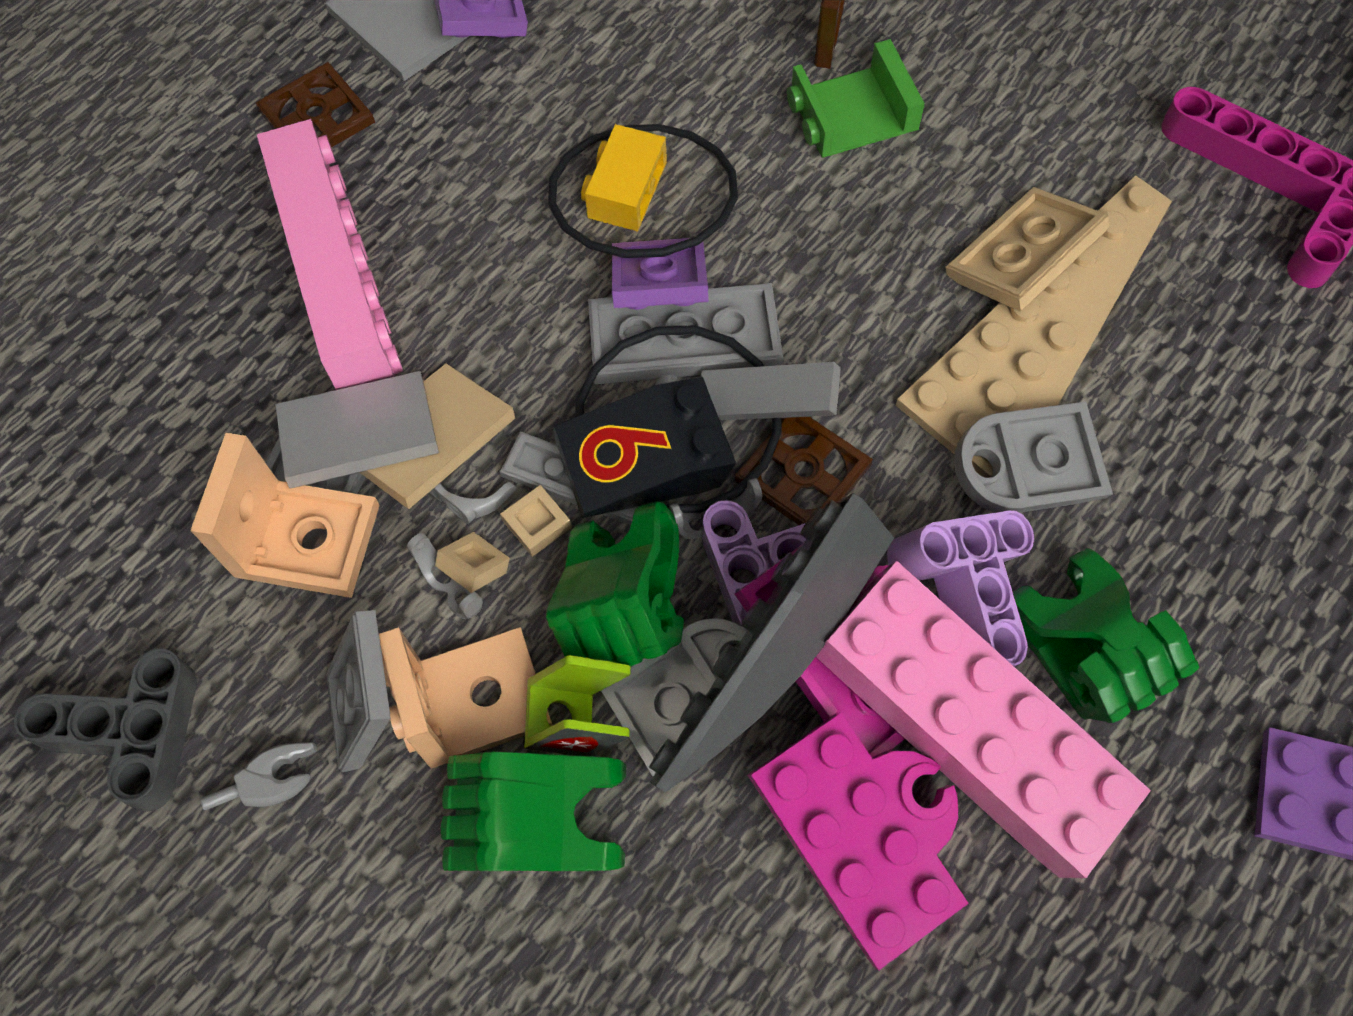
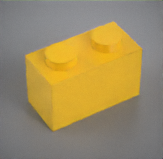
[581,124,667,231]

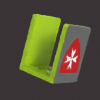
[524,655,631,755]

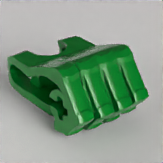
[546,501,684,666]
[1013,548,1200,723]
[440,752,626,871]

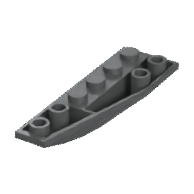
[649,493,894,792]

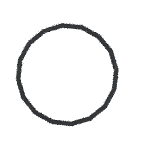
[548,124,738,258]
[575,325,782,513]

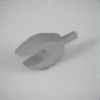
[200,742,317,810]

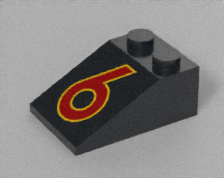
[552,377,736,518]

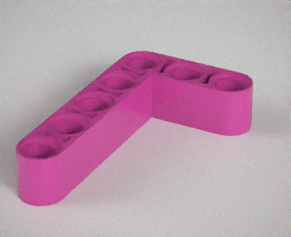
[1161,87,1353,288]

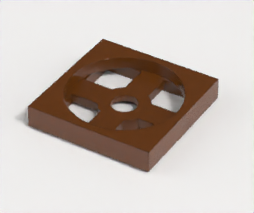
[814,0,845,69]
[255,62,375,148]
[735,417,873,525]

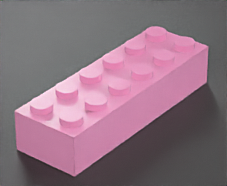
[257,119,403,390]
[816,561,1151,878]

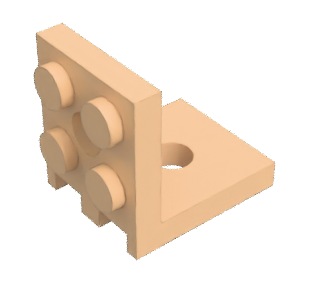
[190,433,380,598]
[379,627,553,769]

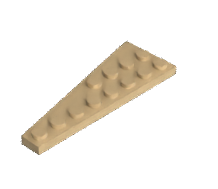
[896,176,1172,478]

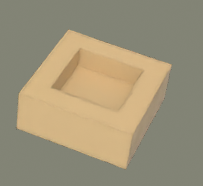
[500,485,572,557]
[435,532,510,593]

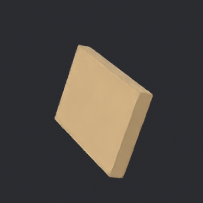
[945,187,1110,312]
[359,364,515,509]

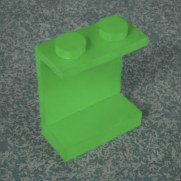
[787,39,925,158]

